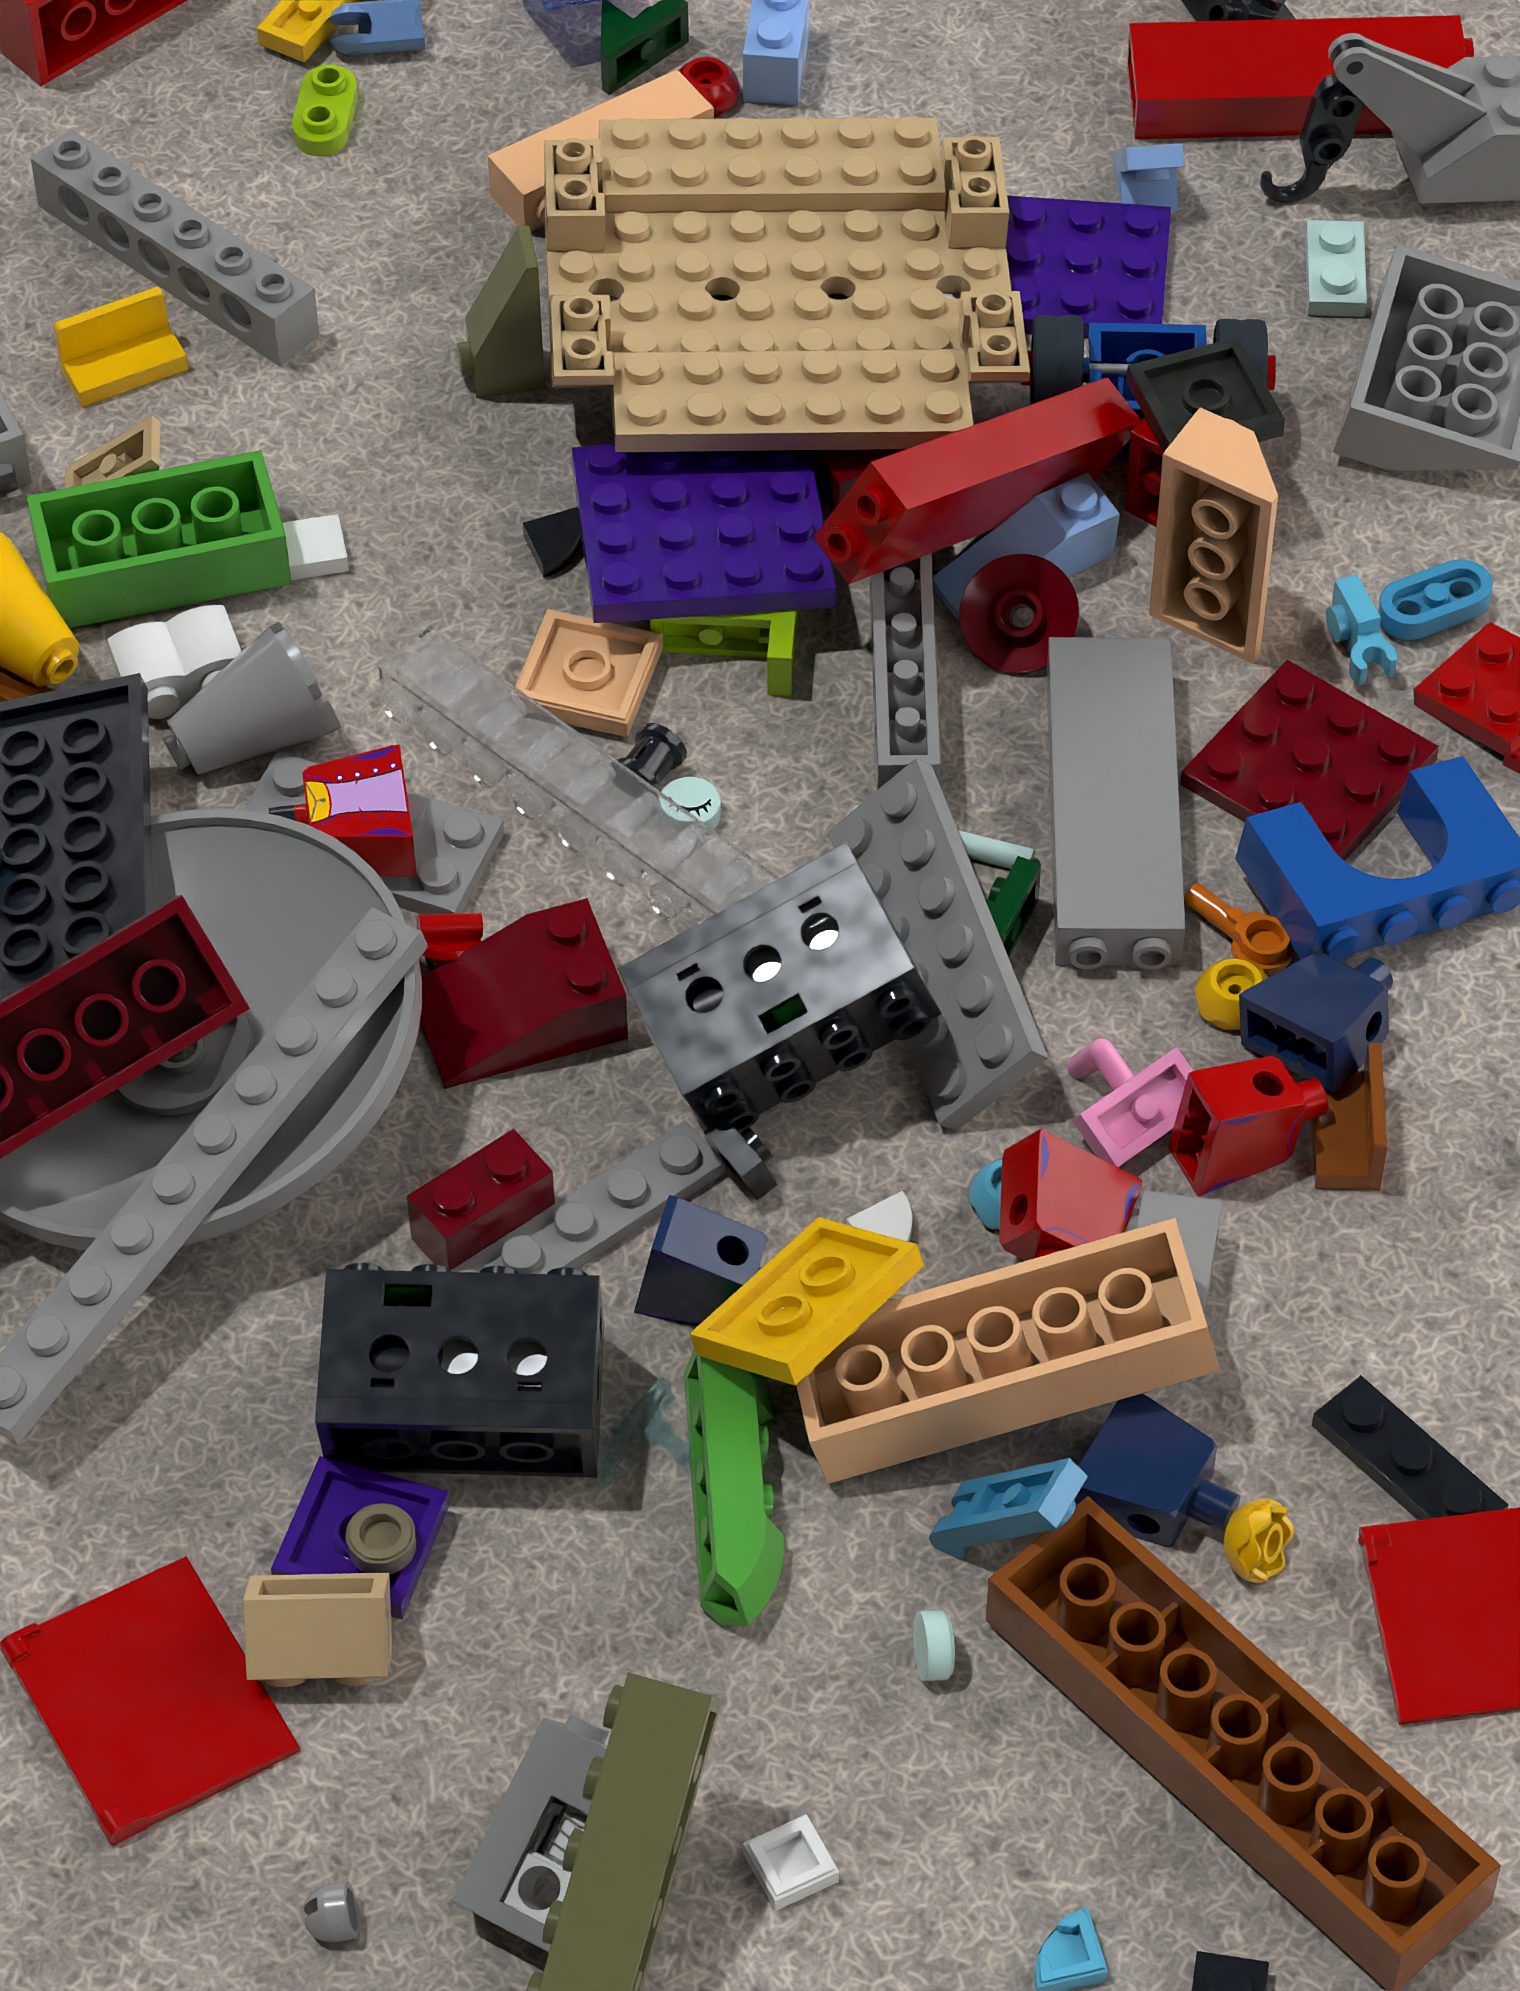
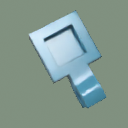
[1326,574,1397,685]

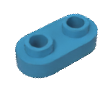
[1378,559,1493,640]

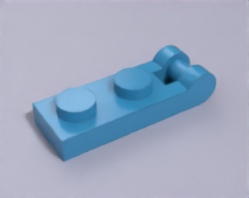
[929,1458,1088,1559]

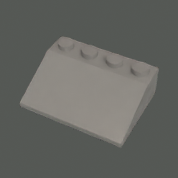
[1333,243,1520,471]

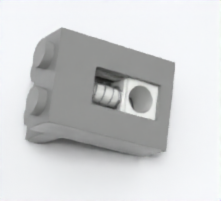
[453,1713,610,1952]

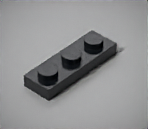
[1312,1375,1509,1520]

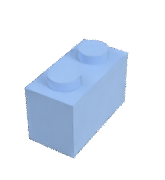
[743,0,810,106]

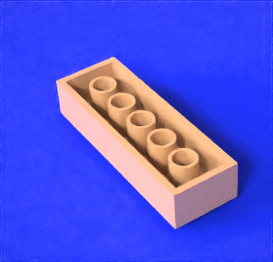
[796,1218,1221,1484]

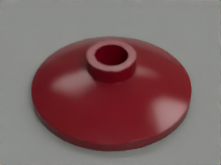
[959,554,1080,674]

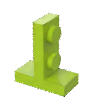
[650,610,800,697]

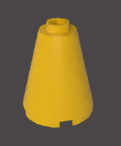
[0,532,79,687]

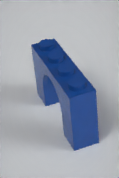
[1235,756,1520,961]

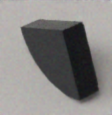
[523,507,582,578]

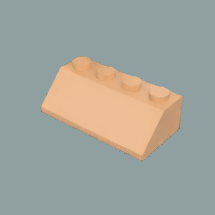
[1149,407,1278,664]

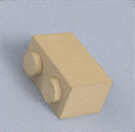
[243,1573,393,1687]

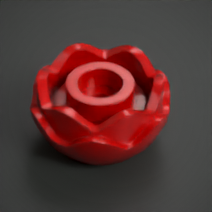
[679,57,741,118]

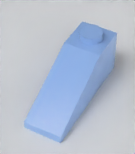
[933,472,1120,622]

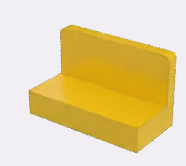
[53,287,189,408]

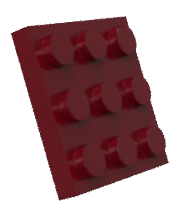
[1180,660,1439,861]

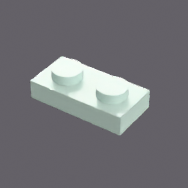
[1305,220,1367,317]

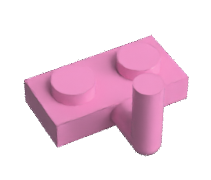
[1067,1038,1194,1167]

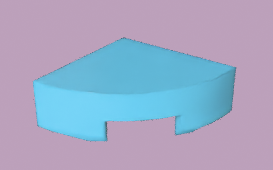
[1034,1907,1108,1991]

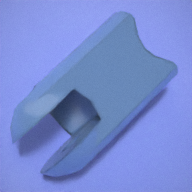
[327,0,425,56]

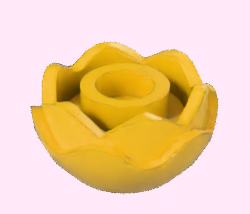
[1194,958,1268,1031]
[1223,1498,1294,1583]

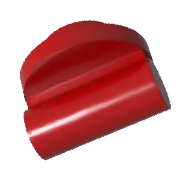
[417,913,483,967]

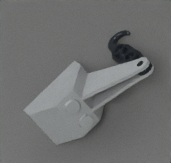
[1260,33,1520,204]

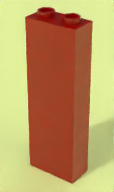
[1127,15,1474,139]
[813,377,1142,584]

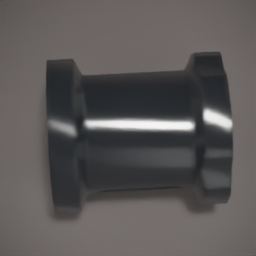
[608,723,687,805]

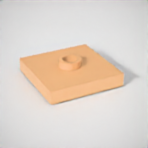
[510,609,663,738]

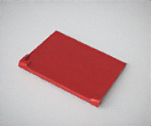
[1358,1507,1520,1725]
[0,1556,300,1845]

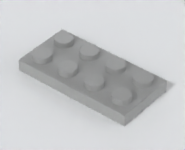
[243,751,504,915]

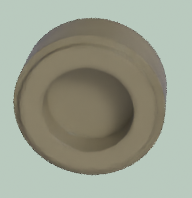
[346,1503,417,1575]

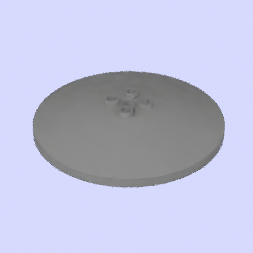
[0,808,422,1251]

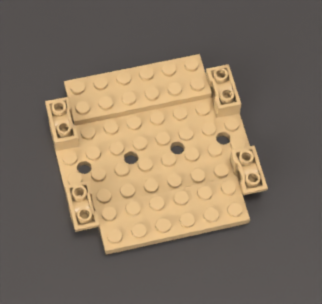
[544,116,1030,452]

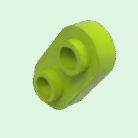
[292,64,358,156]

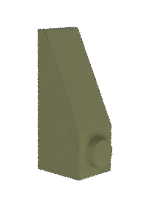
[457,226,545,398]

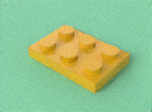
[689,1217,924,1386]

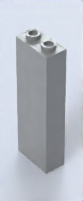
[1046,637,1185,970]

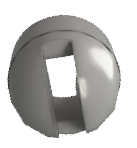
[304,1881,359,1943]

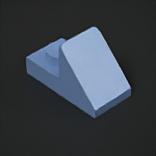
[1111,143,1184,212]

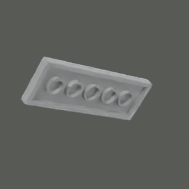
[828,758,1048,1130]

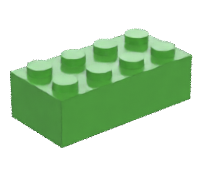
[26,450,291,628]

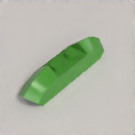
[684,1349,784,1626]

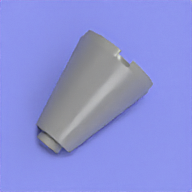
[162,621,341,775]

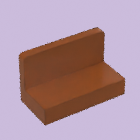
[1312,1043,1387,1190]

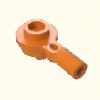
[1184,882,1294,975]

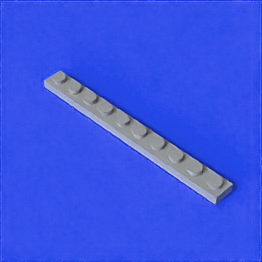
[0,907,428,1444]

